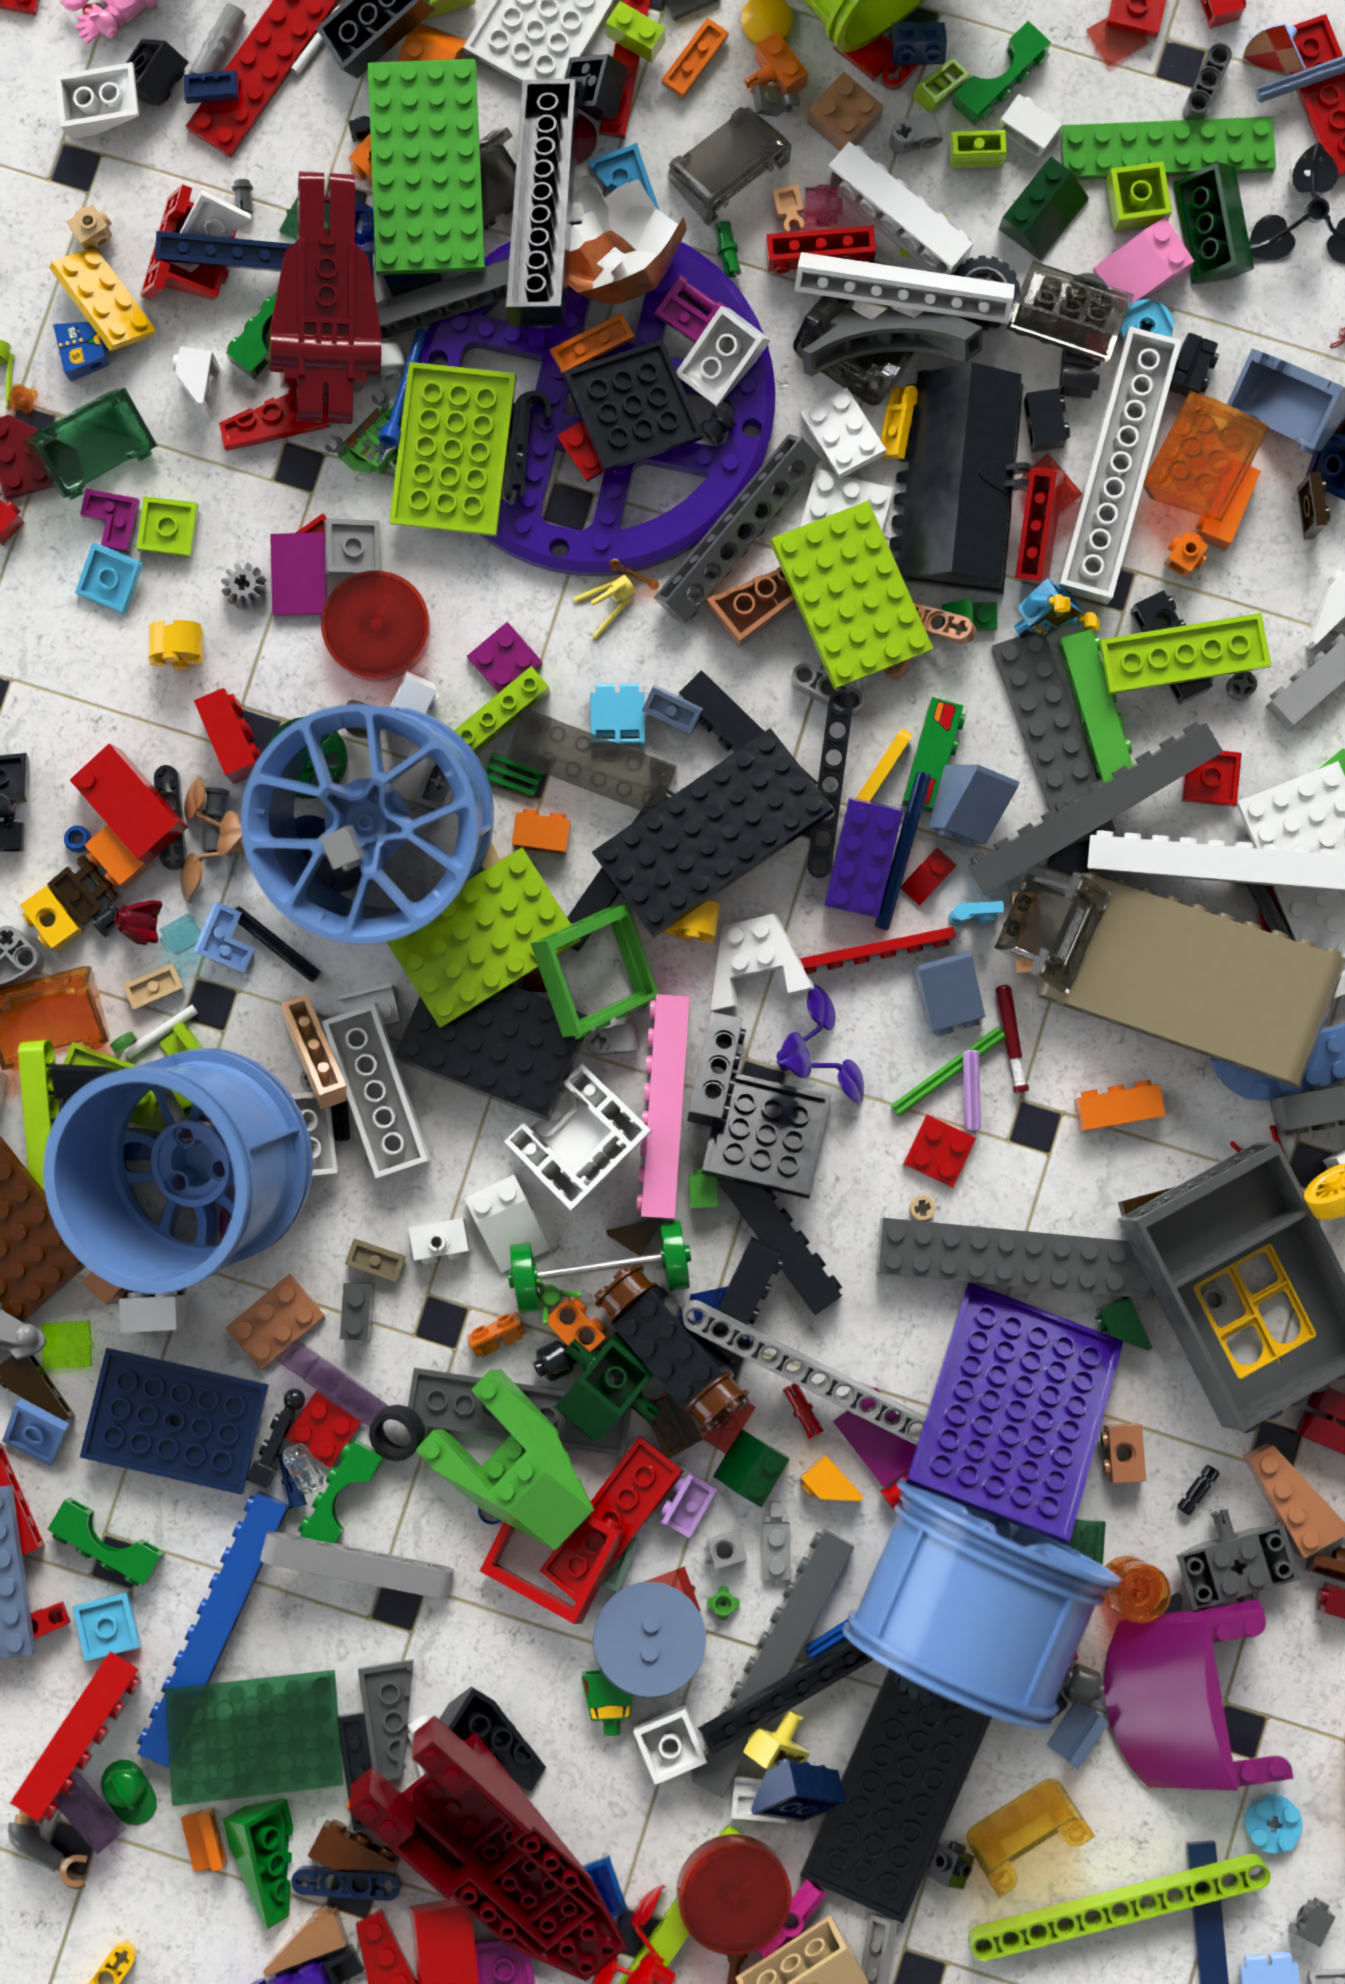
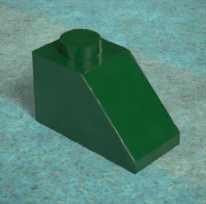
[1094,1297,1153,1351]

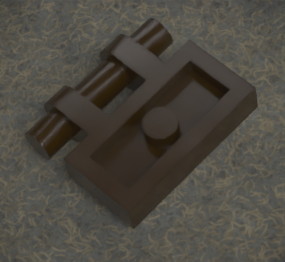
[47,855,119,926]

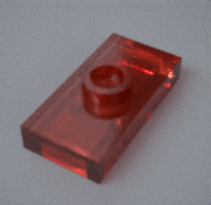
[703,1403,756,1454]

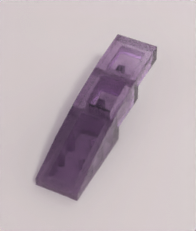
[278,1339,388,1426]

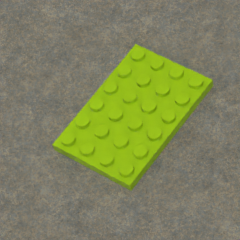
[389,362,517,536]
[769,500,934,690]
[386,847,581,1028]

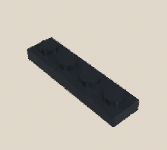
[337,1712,372,1831]

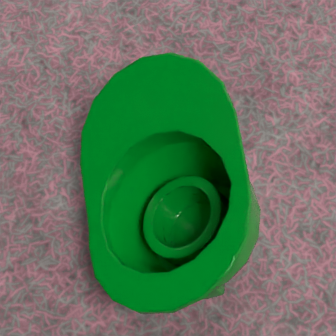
[101,1760,157,1825]

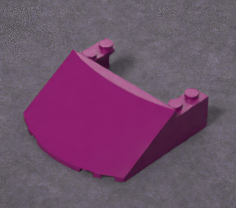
[1104,1600,1294,1791]

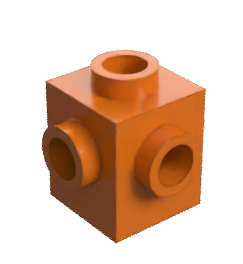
[1163,531,1208,579]

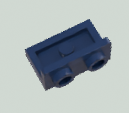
[891,21,947,65]

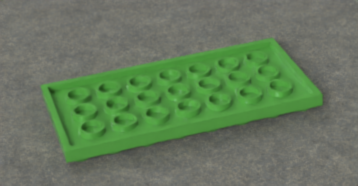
[368,59,485,275]

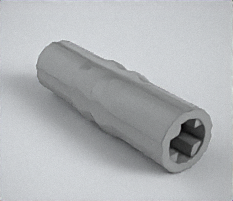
[189,3,246,74]

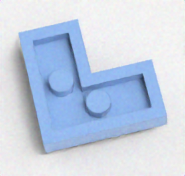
[193,901,255,973]

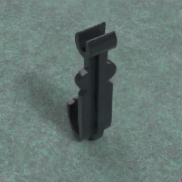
[505,391,552,502]

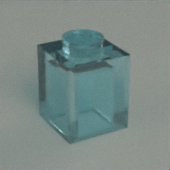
[159,913,201,956]

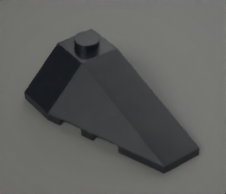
[439,1686,546,1791]

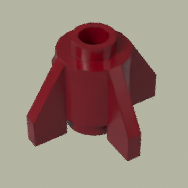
[114,900,163,945]

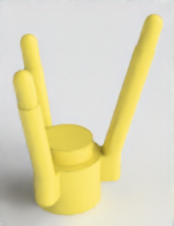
[573,575,636,639]

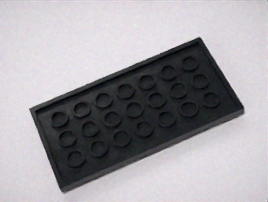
[592,728,834,938]
[800,1668,993,1924]

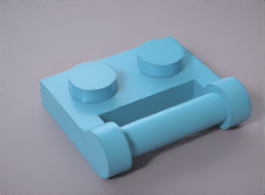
[948,901,1004,926]

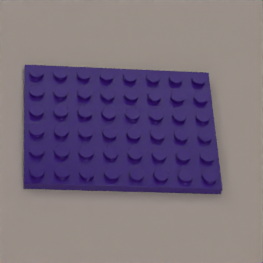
[906,1282,1124,1544]

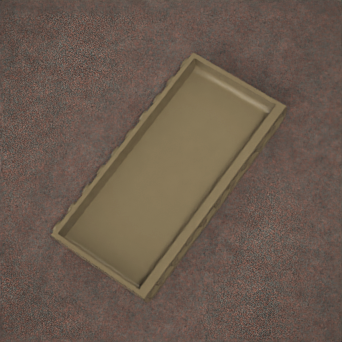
[1036,870,1345,1088]

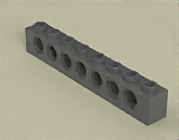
[653,434,821,623]

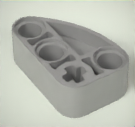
[0,925,44,988]

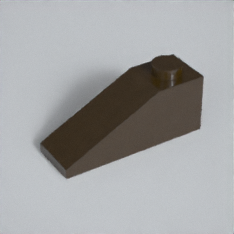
[0,1355,75,1420]

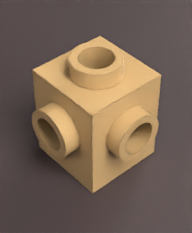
[66,205,113,250]

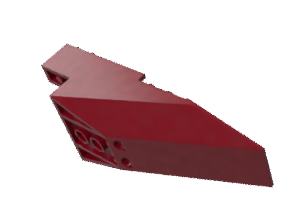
[348,1715,627,1981]

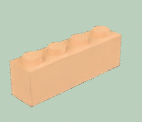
[281,994,347,1109]

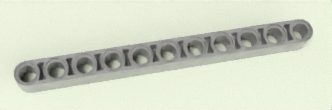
[682,1300,926,1445]

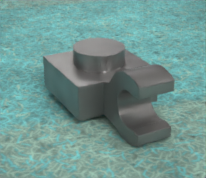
[752,84,800,117]

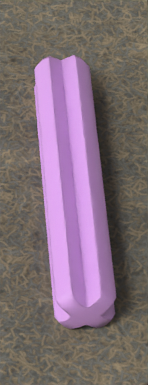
[963,1050,981,1131]

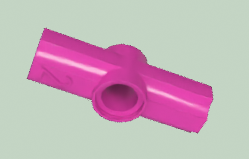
[755,1879,826,1957]

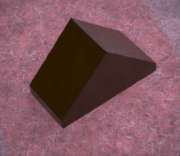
[606,1218,661,1256]

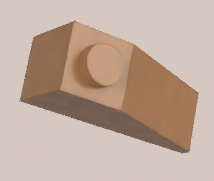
[263,1906,348,1977]

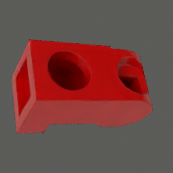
[31,1601,71,1639]

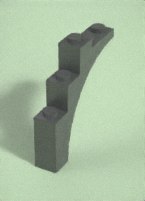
[803,308,982,377]

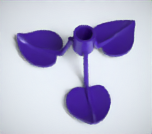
[776,984,864,1105]

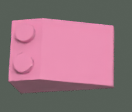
[1093,217,1194,313]

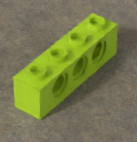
[454,666,550,755]

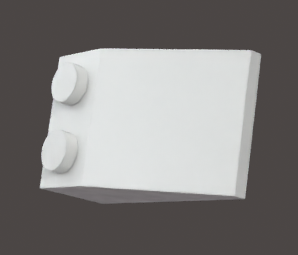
[55,62,140,139]
[676,306,771,406]
[464,1174,551,1273]

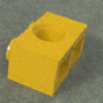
[20,886,84,951]

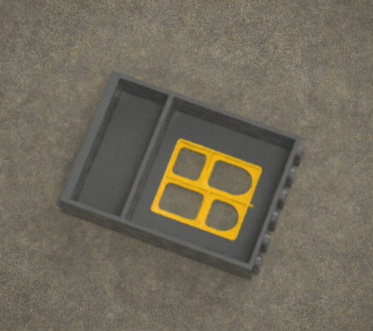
[1117,1142,1345,1433]

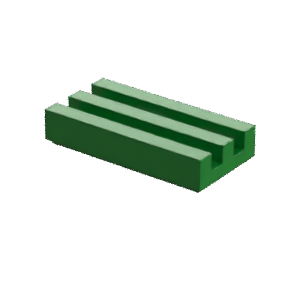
[486,753,543,798]

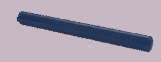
[875,771,931,930]

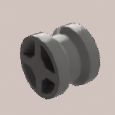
[1226,671,1257,701]

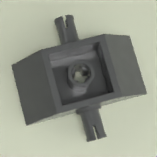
[1176,1509,1300,1611]

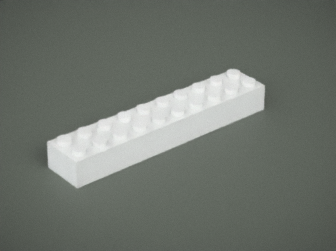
[1057,327,1182,604]
[1087,830,1345,892]

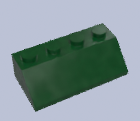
[1173,162,1254,284]

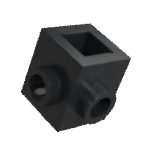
[926,1841,975,1889]

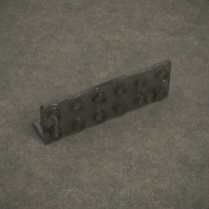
[506,708,678,813]

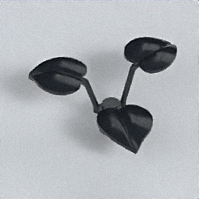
[1249,143,1345,264]

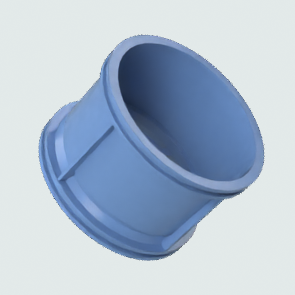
[43,1048,313,1294]

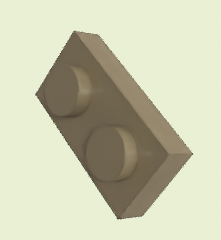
[345,1238,407,1282]

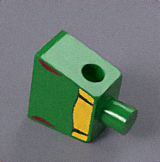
[582,1670,633,1736]

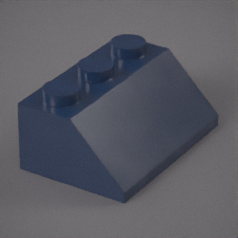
[751,1758,846,1822]

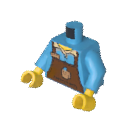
[1014,578,1100,639]

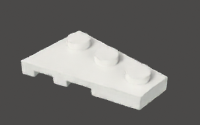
[170,190,251,273]

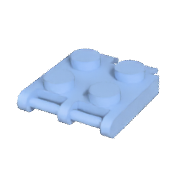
[1239,1952,1300,1984]

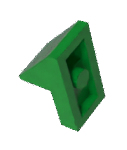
[942,598,997,632]

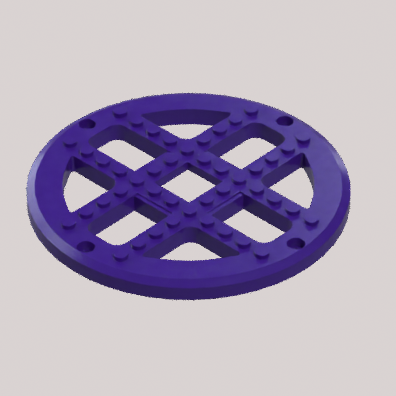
[418,221,775,576]

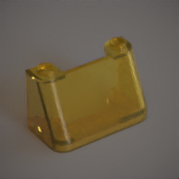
[966,1778,1096,1898]

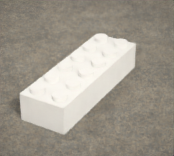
[825,141,973,275]
[321,1003,430,1179]

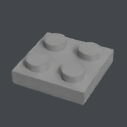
[324,518,381,576]

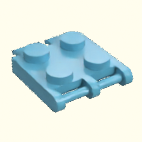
[590,683,645,747]

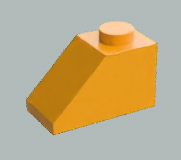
[800,1453,864,1501]

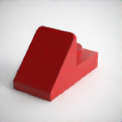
[900,847,957,906]

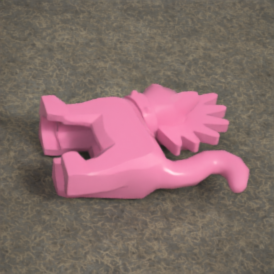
[61,0,158,45]

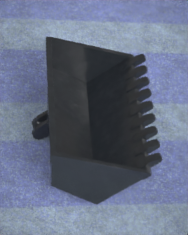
[889,362,1032,594]

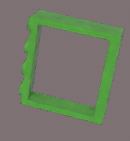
[530,903,659,1039]

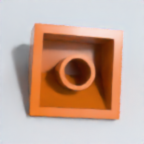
[397,23,467,62]

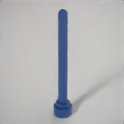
[378,328,426,446]

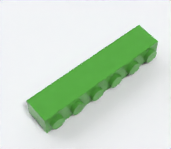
[1057,629,1134,783]

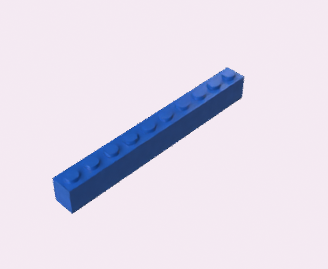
[137,1491,289,1768]

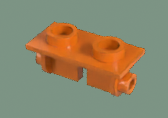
[467,1312,526,1357]

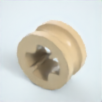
[909,1196,935,1220]

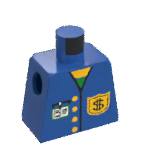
[53,322,110,381]

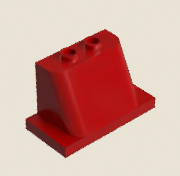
[140,184,237,300]

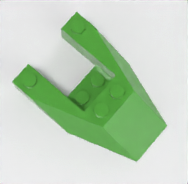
[416,1369,594,1550]

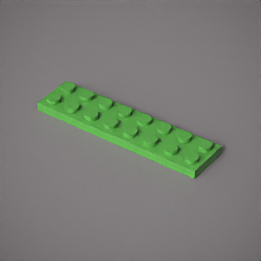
[1060,116,1276,180]

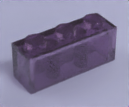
[56,1771,126,1855]

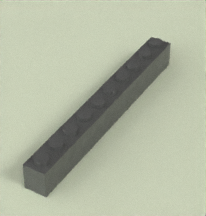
[967,721,1223,895]
[690,1528,854,1798]

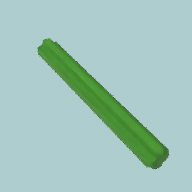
[891,1027,1006,1116]

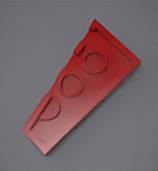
[219,388,330,451]
[355,1908,418,1984]

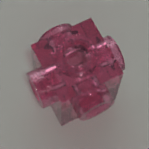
[804,184,843,227]

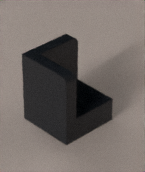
[323,1943,364,1984]

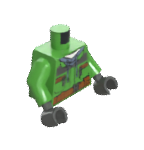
[325,389,402,474]

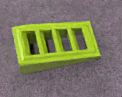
[913,57,971,112]

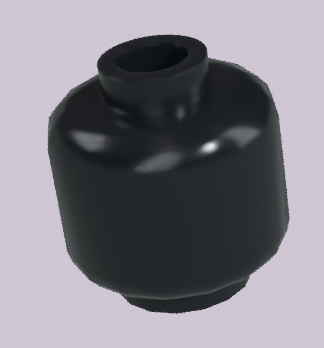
[533,1341,576,1382]

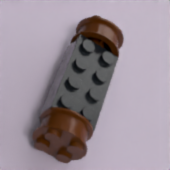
[594,1265,750,1433]

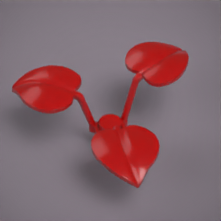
[591,1885,676,1984]

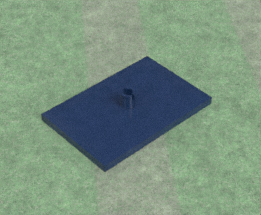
[79,1348,270,1495]

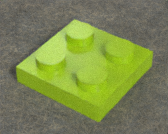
[136,496,199,558]

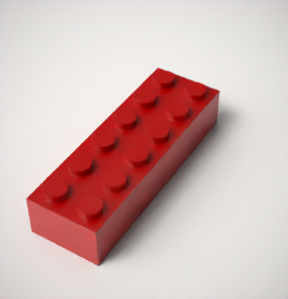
[10,1651,141,1824]

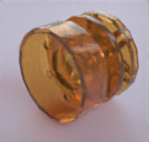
[1102,1556,1171,1624]

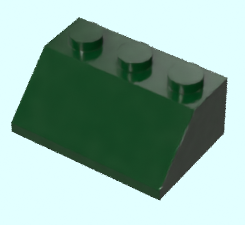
[999,156,1089,261]

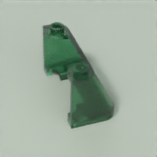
[23,387,158,500]

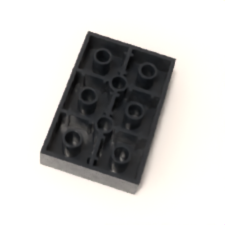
[394,985,588,1122]

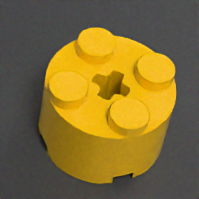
[148,620,204,670]
[662,900,721,943]

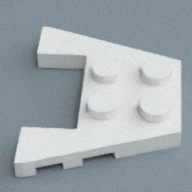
[711,914,814,1012]

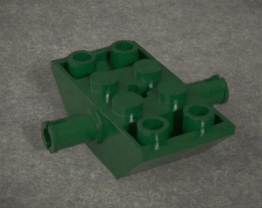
[554,1331,660,1444]

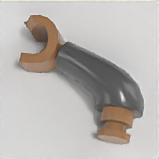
[8,1808,88,1889]

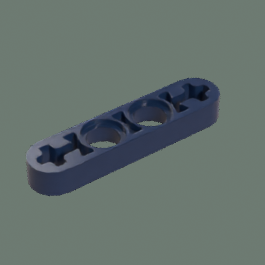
[291,1866,402,1901]

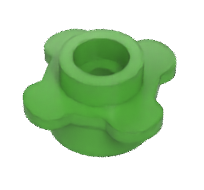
[707,1586,740,1620]

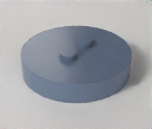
[593,1582,706,1699]

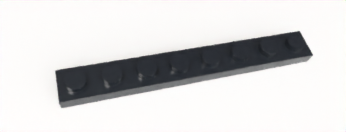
[697,1640,874,1756]

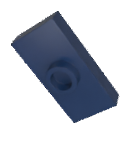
[184,70,239,104]

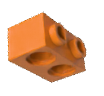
[548,1297,607,1352]

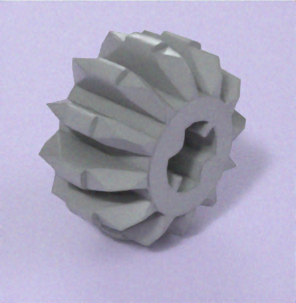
[221,562,267,609]

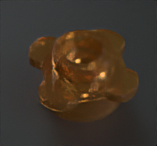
[7,384,38,414]

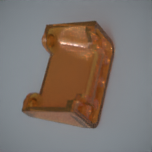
[0,966,110,1071]

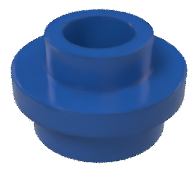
[64,825,92,853]

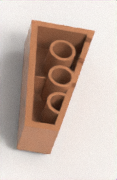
[706,567,797,648]
[1243,1443,1345,1558]

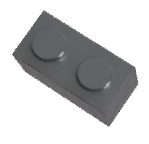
[340,1283,375,1341]

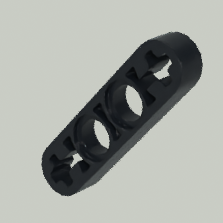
[154,765,187,871]

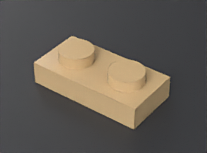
[122,963,185,1010]

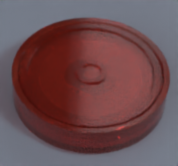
[321,570,431,681]
[676,1834,792,1955]

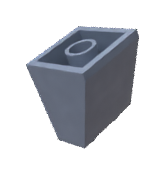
[928,765,1019,848]
[912,951,985,1036]

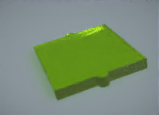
[41,1321,94,1369]

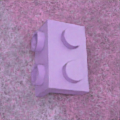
[659,1472,717,1538]

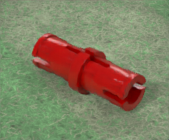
[782,1383,824,1439]

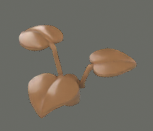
[180,775,246,903]

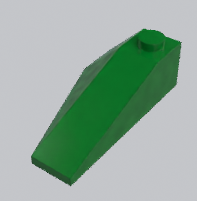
[223,1799,293,1930]

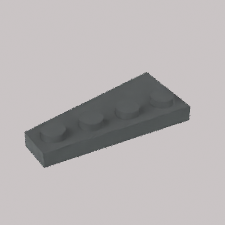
[358,1659,414,1780]

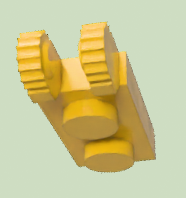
[880,385,918,460]

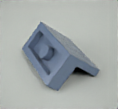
[642,685,703,735]
[1047,1702,1109,1769]

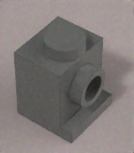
[1289,1897,1336,1947]

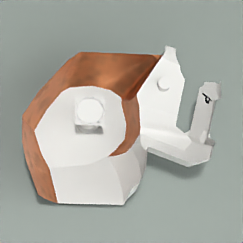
[568,175,687,305]

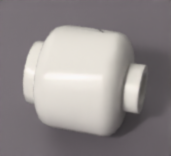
[380,338,406,381]

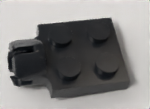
[0,753,29,828]

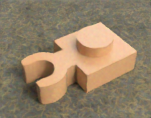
[772,184,804,233]

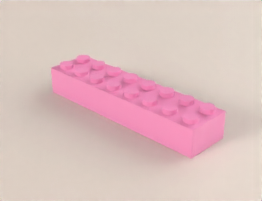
[636,994,690,1219]

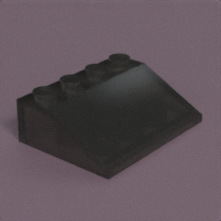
[1006,261,1134,363]

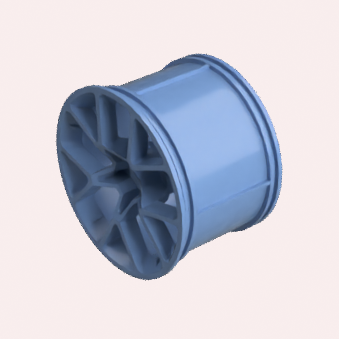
[241,704,494,944]
[842,1478,1121,1730]

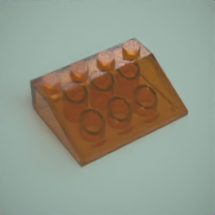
[1143,391,1269,521]

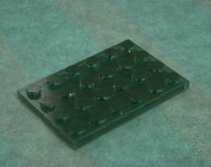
[164,1670,343,1806]

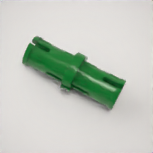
[714,221,741,278]

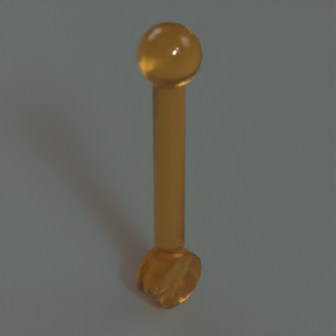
[609,559,659,590]

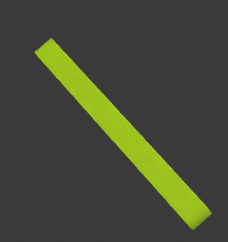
[968,1854,1271,1961]

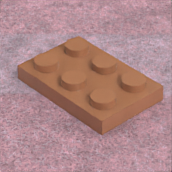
[226,1274,325,1370]

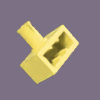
[743,1710,811,1770]

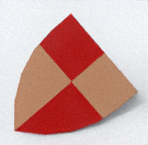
[1243,23,1306,72]

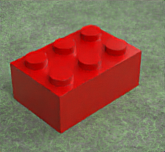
[194,688,262,784]

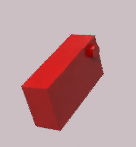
[70,743,188,863]
[409,1898,479,1984]

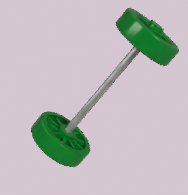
[508,1220,691,1314]

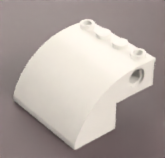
[504,1064,652,1211]

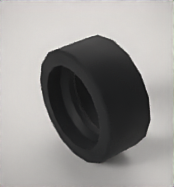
[369,1404,425,1461]

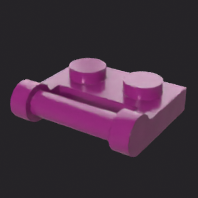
[655,275,726,343]

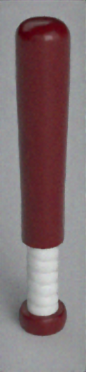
[995,985,1029,1093]

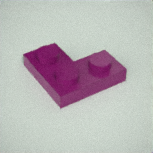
[80,489,140,553]

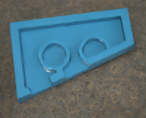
[587,143,660,211]

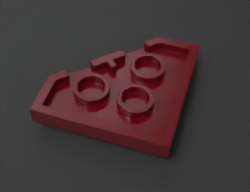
[0,414,84,500]

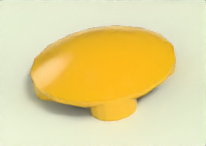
[741,0,793,44]

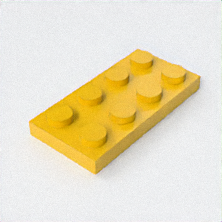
[49,247,156,352]

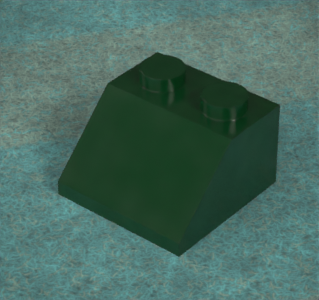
[713,1428,790,1508]

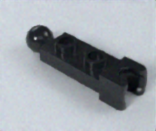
[247,1388,305,1488]

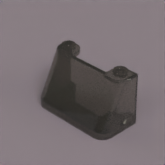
[668,107,791,226]
[793,296,917,406]

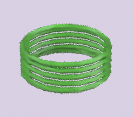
[110,1031,137,1054]

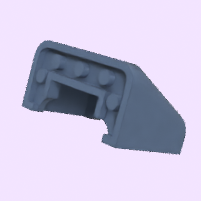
[1225,348,1345,455]

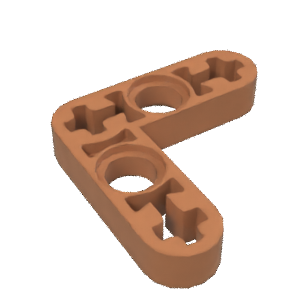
[883,603,976,679]

